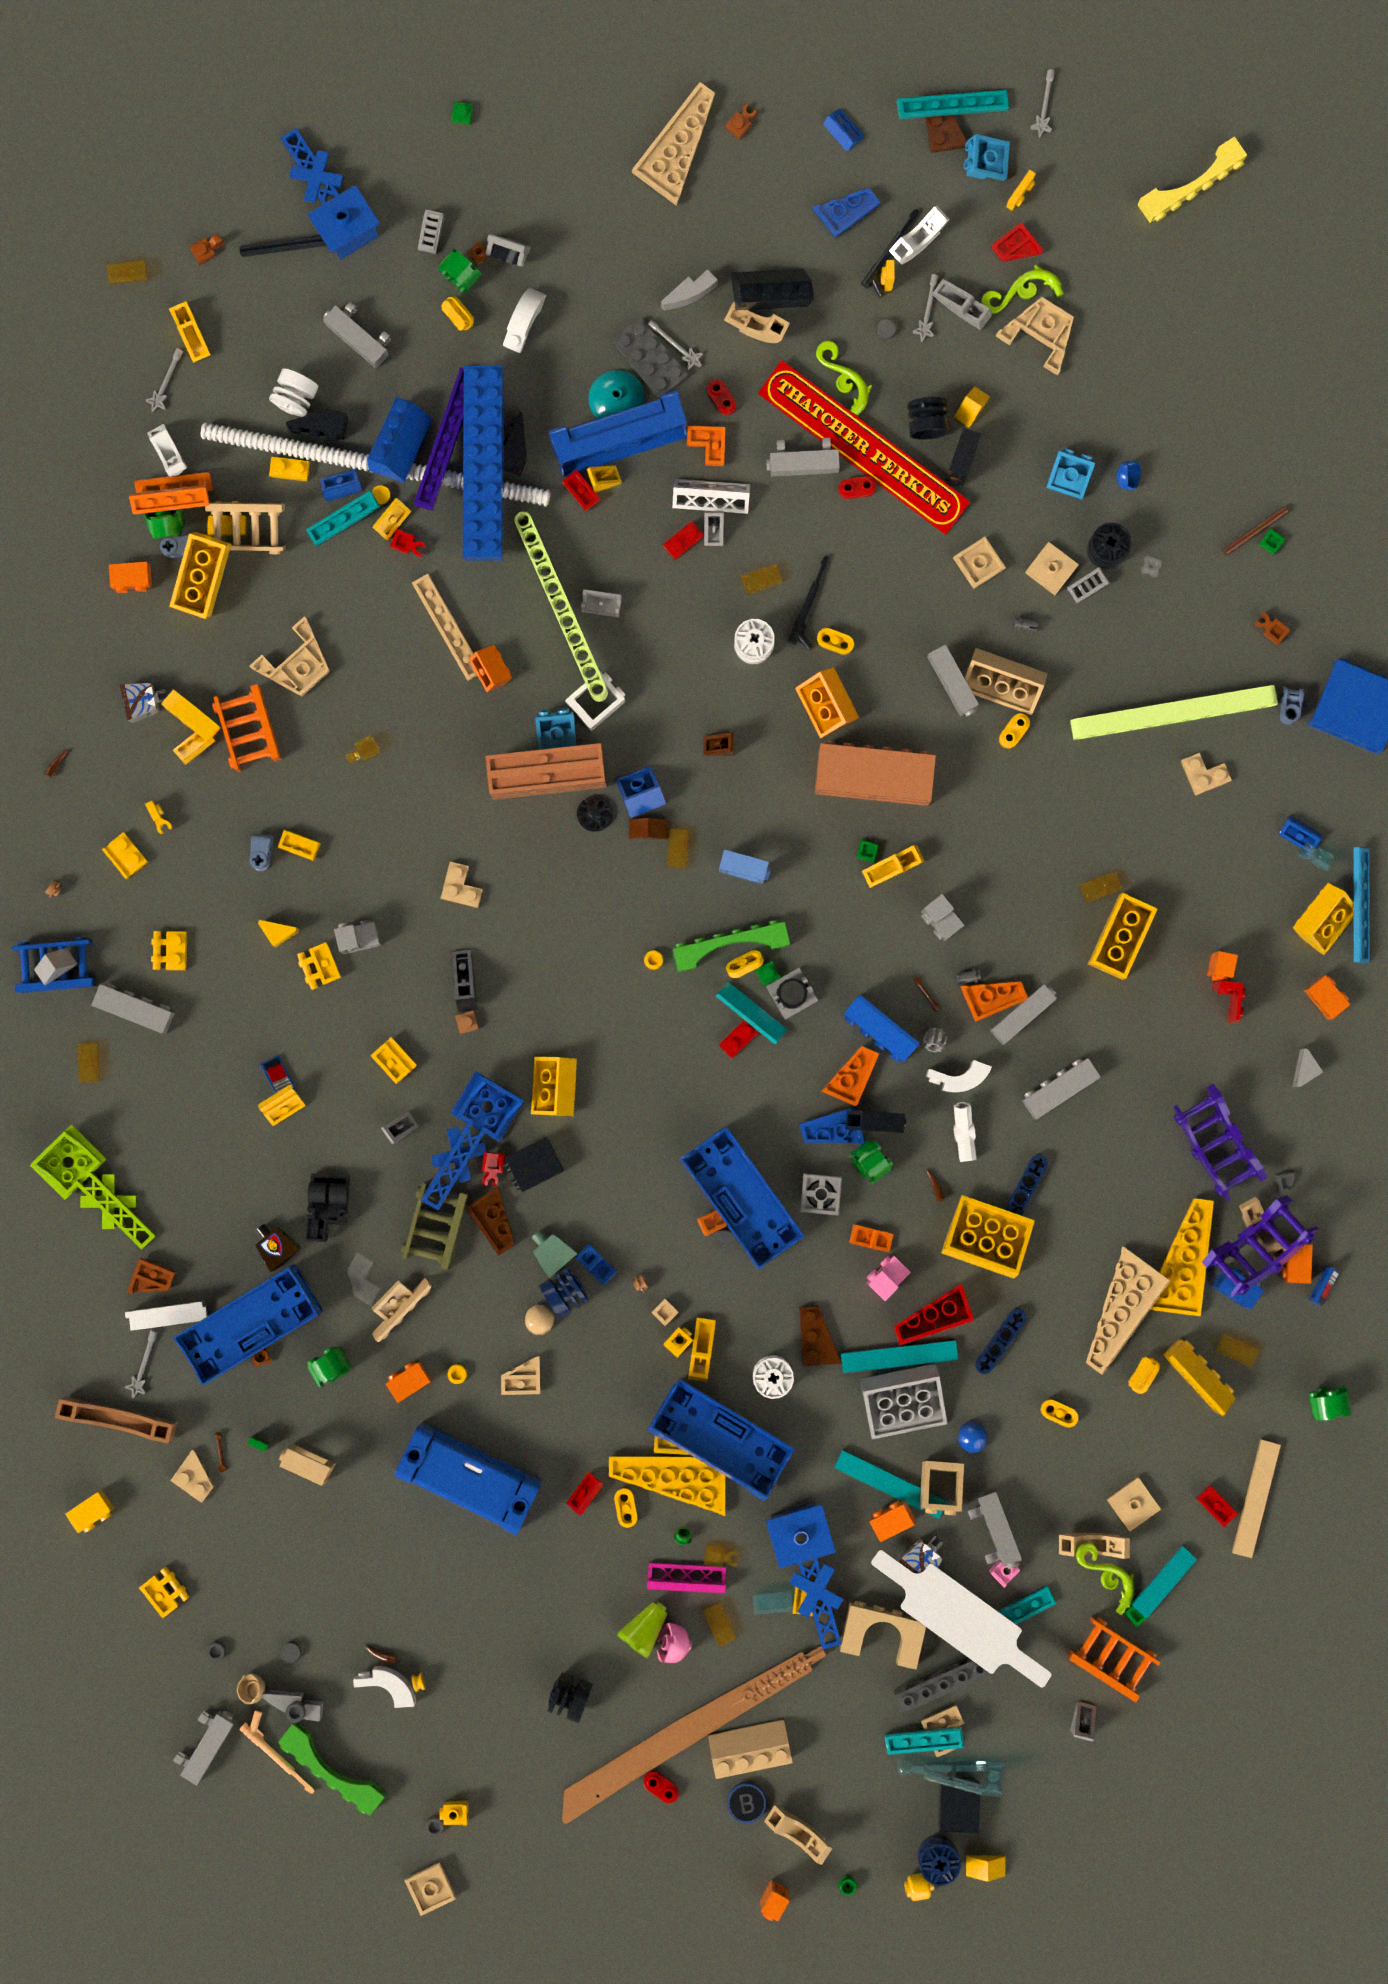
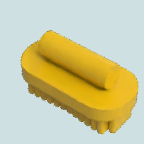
[441,296,474,331]
[1128,1357,1160,1394]

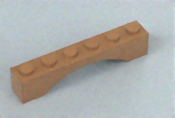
[55,1397,177,1444]

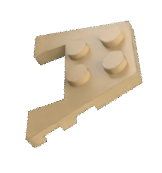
[996,297,1074,376]
[250,616,330,697]

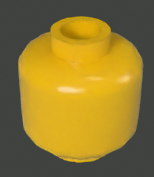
[904,1873,934,1901]

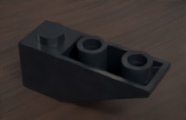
[286,409,348,441]
[504,411,527,476]

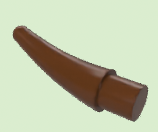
[44,750,68,778]
[926,1170,944,1202]
[365,1645,397,1664]

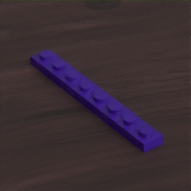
[414,367,464,511]

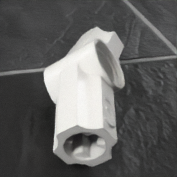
[953,1102,977,1162]

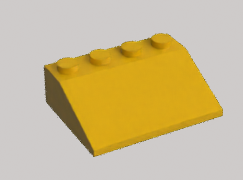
[941,1195,1035,1279]

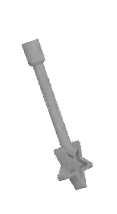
[1030,69,1055,138]
[913,274,939,342]
[648,320,703,370]
[146,348,183,412]
[125,1330,158,1398]

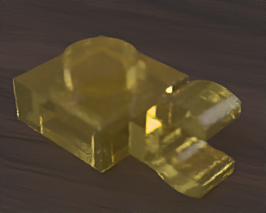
[346,735,380,764]

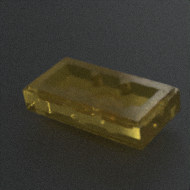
[107,260,148,285]
[740,564,783,595]
[667,829,689,869]
[1079,871,1122,903]
[78,1043,99,1083]
[1215,1334,1259,1367]
[703,1602,737,1647]

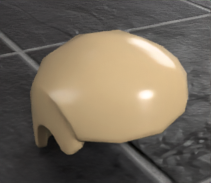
[525,1304,554,1335]
[237,1674,266,1704]

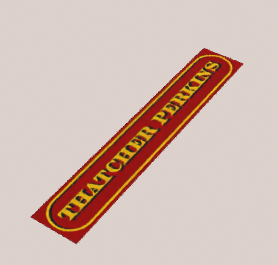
[757,360,970,535]

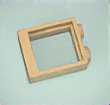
[279,1444,335,1486]
[920,1461,964,1515]

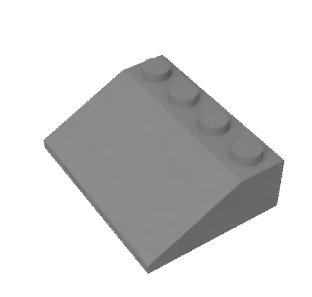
[860,1364,947,1439]

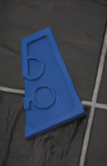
[812,188,881,238]
[799,1107,865,1144]

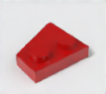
[991,222,1044,262]

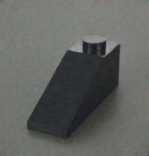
[452,949,477,1012]

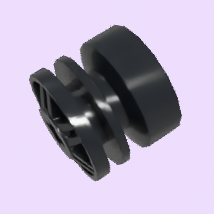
[907,397,950,440]
[1087,522,1132,569]
[547,1672,593,1723]

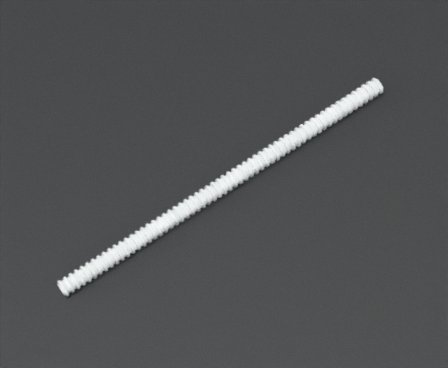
[201,422,550,507]

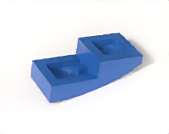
[575,1244,618,1286]

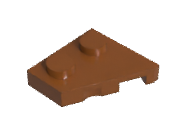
[127,1258,177,1294]

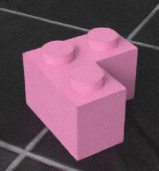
[866,1255,911,1301]

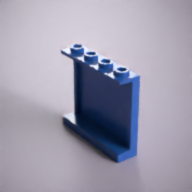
[1307,659,1388,754]

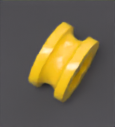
[412,1672,426,1692]

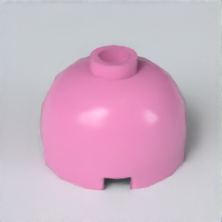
[657,1623,692,1663]

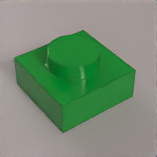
[451,101,473,125]
[755,961,781,987]

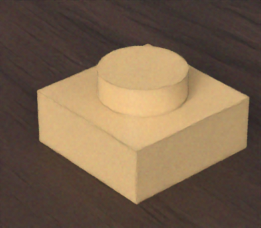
[651,1299,679,1326]

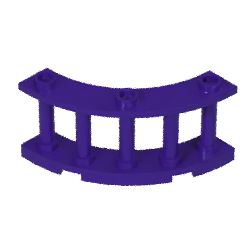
[1173,1084,1267,1202]
[1202,1195,1319,1297]

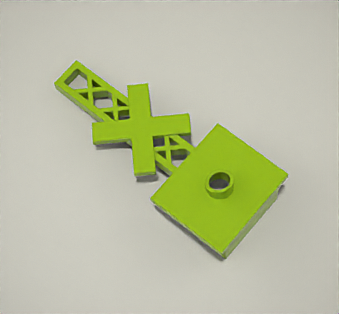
[30,1124,156,1250]

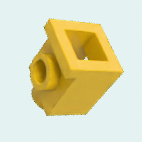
[663,1326,693,1358]
[440,1800,469,1825]

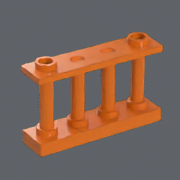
[129,471,213,515]
[212,684,282,772]
[1067,1616,1161,1702]

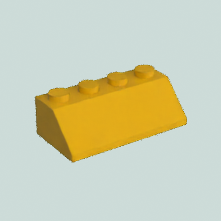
[1162,1339,1236,1416]

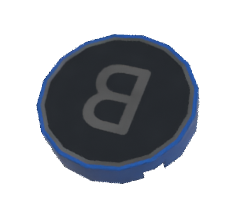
[728,1783,766,1823]

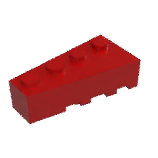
[893,1283,974,1346]

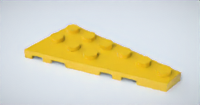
[1150,1198,1214,1316]
[609,1456,725,1516]

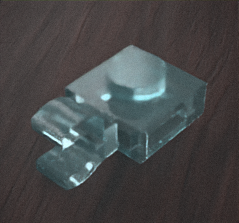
[1299,843,1335,872]

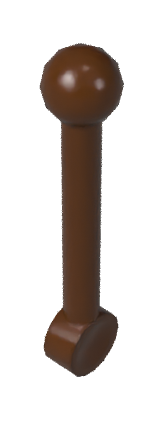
[914,977,940,1011]
[214,1432,226,1472]

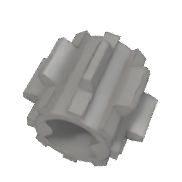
[923,1027,948,1053]

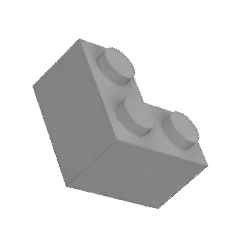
[921,894,965,941]
[334,920,381,954]

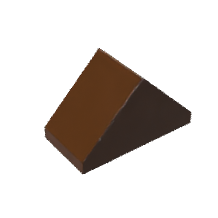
[703,733,734,756]
[629,818,668,840]

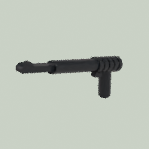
[861,209,918,298]
[788,555,829,651]

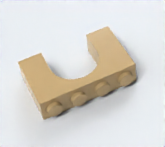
[839,1601,926,1670]

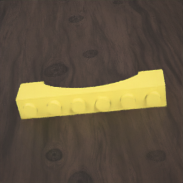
[1138,136,1247,223]

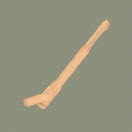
[239,1710,315,1794]

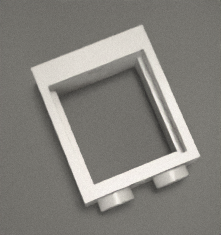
[565,670,625,732]

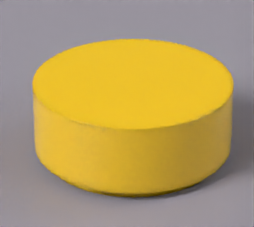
[372,485,391,506]
[644,950,663,970]
[447,1364,467,1384]

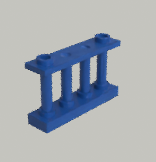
[12,937,96,993]

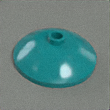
[589,370,645,419]

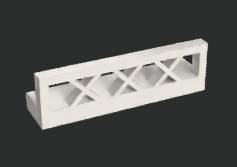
[672,479,750,514]
[125,1301,208,1331]

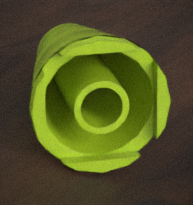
[616,1602,668,1658]

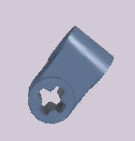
[160,535,189,558]
[1280,686,1304,725]
[249,834,273,872]

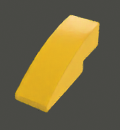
[169,301,210,363]
[161,690,220,742]
[862,845,925,888]
[688,1318,716,1382]

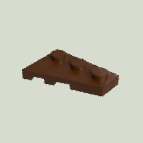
[924,93,967,153]
[466,1186,515,1256]
[799,1306,842,1366]

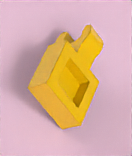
[145,801,173,834]

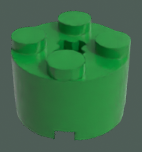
[438,248,482,294]
[143,509,185,539]
[849,1140,893,1185]
[307,1346,353,1388]
[1308,1385,1352,1421]

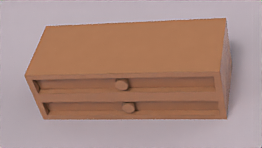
[814,741,936,806]
[485,743,607,800]

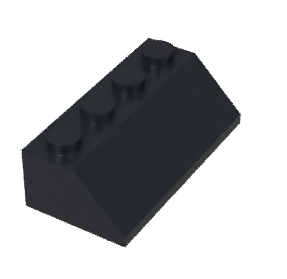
[731,269,814,311]

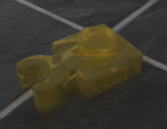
[704,1544,738,1567]

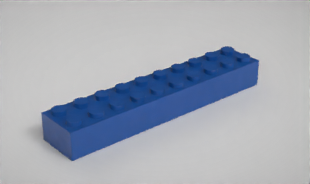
[463,365,504,561]

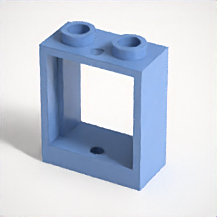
[719,849,771,884]

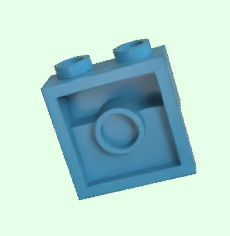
[964,134,1010,181]
[1046,448,1095,499]
[535,708,577,750]

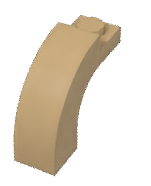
[724,302,790,343]
[1239,1196,1286,1259]
[1059,1533,1130,1559]
[764,1805,832,1865]

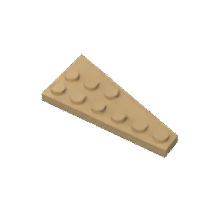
[632,82,715,206]
[1086,1246,1170,1375]

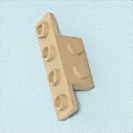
[372,1278,432,1342]

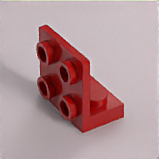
[1212,980,1246,1023]

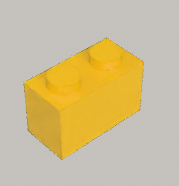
[66,1490,115,1533]

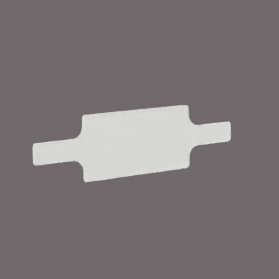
[871,1550,1051,1687]

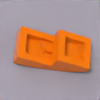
[849,1224,894,1253]

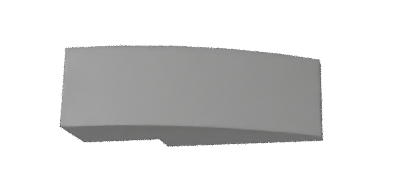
[661,269,718,310]
[932,279,992,330]
[262,1690,323,1721]

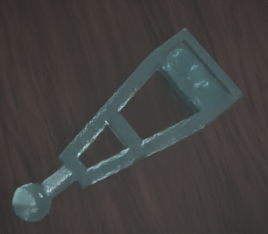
[897,1760,1004,1797]

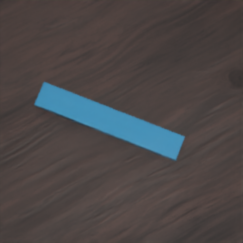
[1354,847,1370,963]

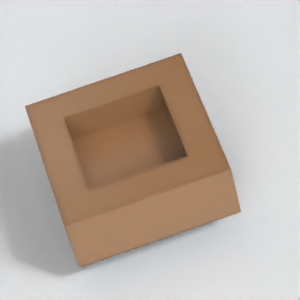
[455,1011,479,1034]

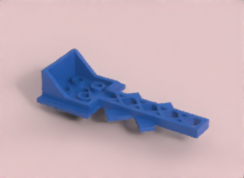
[280,128,380,260]
[421,1071,524,1210]
[766,1502,843,1649]

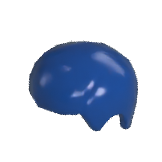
[1116,461,1141,490]
[958,1421,987,1453]

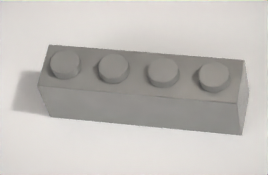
[91,983,175,1034]
[1022,1057,1101,1120]

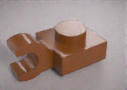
[189,234,225,265]

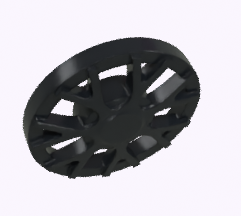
[577,796,613,832]

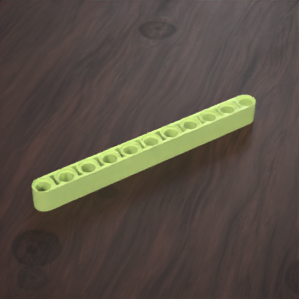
[514,511,608,702]
[1070,685,1278,740]

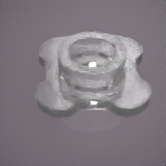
[1140,556,1162,578]

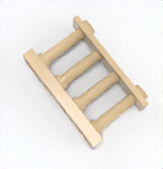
[205,502,286,554]

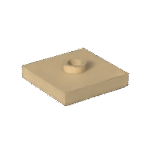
[953,537,1006,589]
[1025,542,1079,595]
[1106,1477,1161,1532]
[404,1861,457,1916]

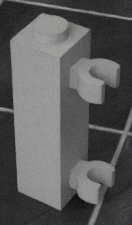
[323,302,391,369]
[766,438,840,477]
[927,644,979,717]
[990,984,1057,1045]
[968,1492,1022,1569]
[173,1710,237,1786]

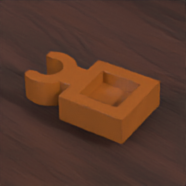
[725,103,757,140]
[1254,612,1290,646]

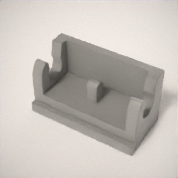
[581,589,622,618]

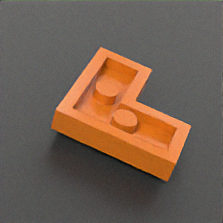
[687,426,725,466]

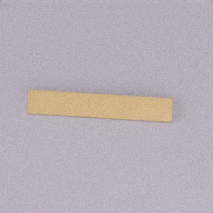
[412,574,478,682]
[1232,1439,1281,1558]

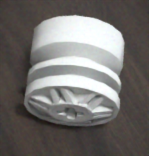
[269,369,319,417]
[734,619,774,664]
[753,1355,794,1399]

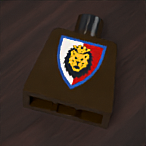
[255,1223,302,1272]

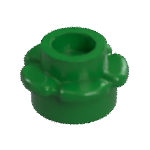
[673,1527,692,1545]
[838,1876,857,1895]

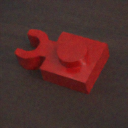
[390,529,426,557]
[482,1152,505,1186]

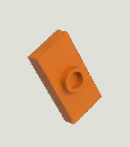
[697,1210,727,1237]

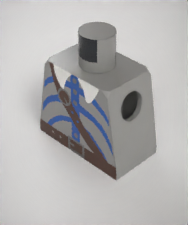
[120,683,168,723]
[897,1536,943,1574]

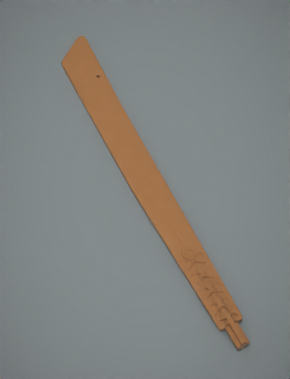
[562,1646,827,1824]

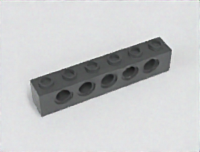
[893,1657,1010,1713]

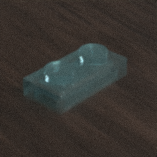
[752,1590,793,1615]

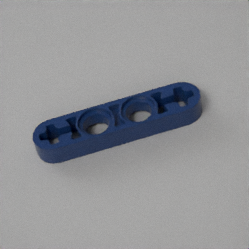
[1004,1155,1048,1216]
[975,1309,1026,1374]

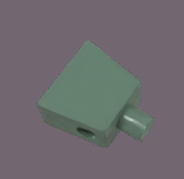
[532,1230,578,1278]

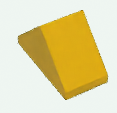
[954,386,990,428]
[587,465,622,493]
[258,920,299,947]
[966,1855,1005,1882]

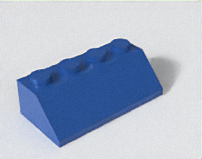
[367,397,433,483]
[843,995,920,1063]

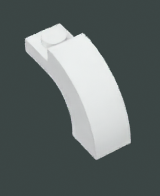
[889,206,950,265]
[503,287,546,353]
[147,424,187,477]
[926,1060,992,1093]
[353,1666,416,1708]

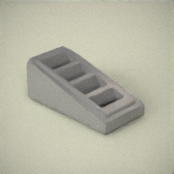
[417,210,445,254]
[1067,567,1110,604]

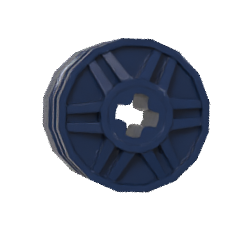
[539,1267,589,1319]
[917,1835,961,1886]

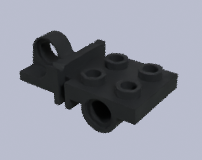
[305,1173,350,1242]

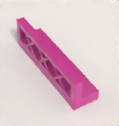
[647,1562,726,1593]

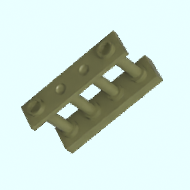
[401,1183,469,1270]

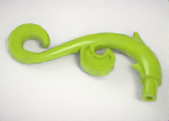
[981,265,1064,314]
[816,341,872,416]
[1076,1542,1134,1615]

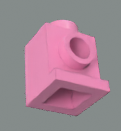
[989,1560,1020,1588]

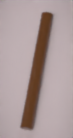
[1222,506,1288,556]

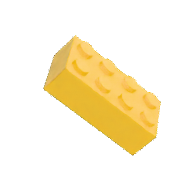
[169,532,231,619]
[1088,893,1157,980]

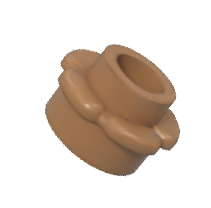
[45,880,62,898]
[633,1274,649,1292]

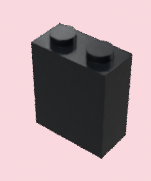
[946,428,981,487]
[846,1111,906,1133]
[504,1137,564,1192]
[938,1777,980,1833]

